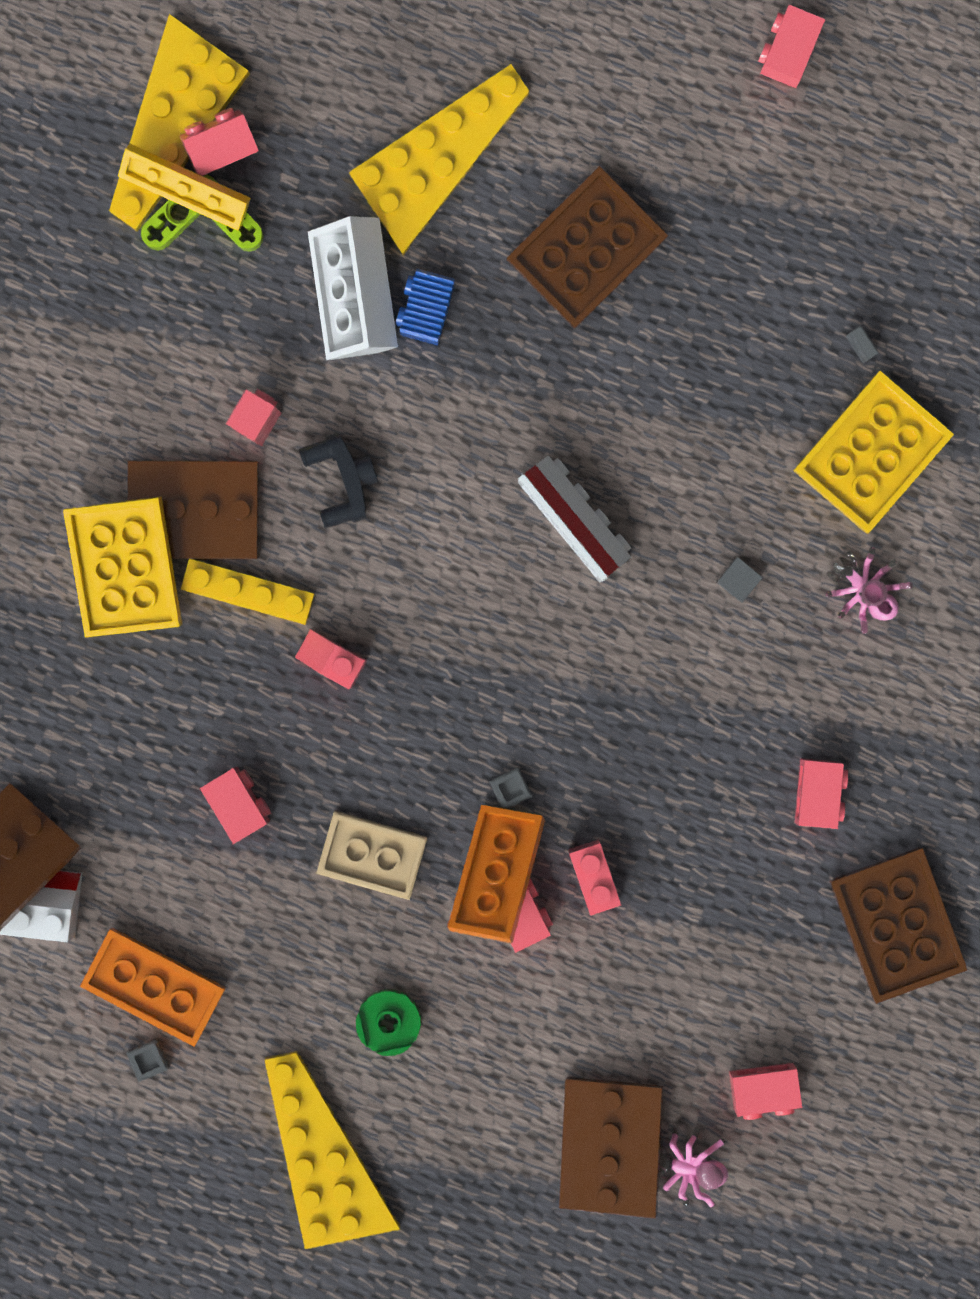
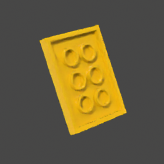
[793,371,954,534]
[63,496,182,638]

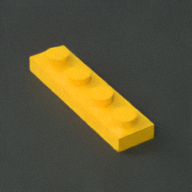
[118,144,251,231]
[180,559,315,625]

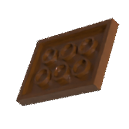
[507,166,668,329]
[127,461,259,559]
[0,783,81,931]
[829,847,967,1004]
[559,1077,664,1219]

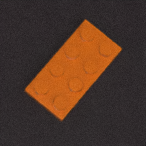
[447,805,545,943]
[80,928,226,1047]

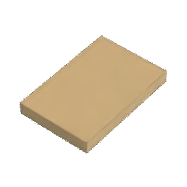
[316,811,428,900]

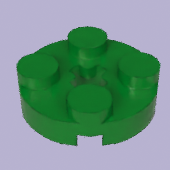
[356,989,421,1056]

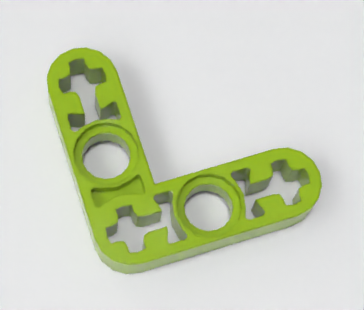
[141,174,264,251]

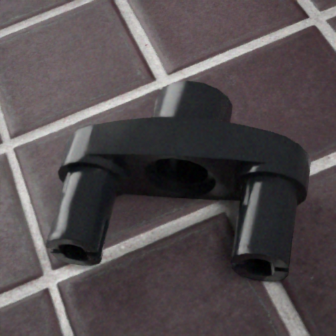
[299,432,378,529]

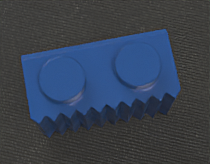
[396,269,455,345]

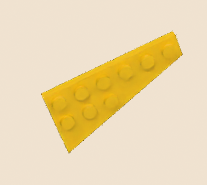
[109,14,250,232]
[349,64,529,255]
[265,1051,400,1249]

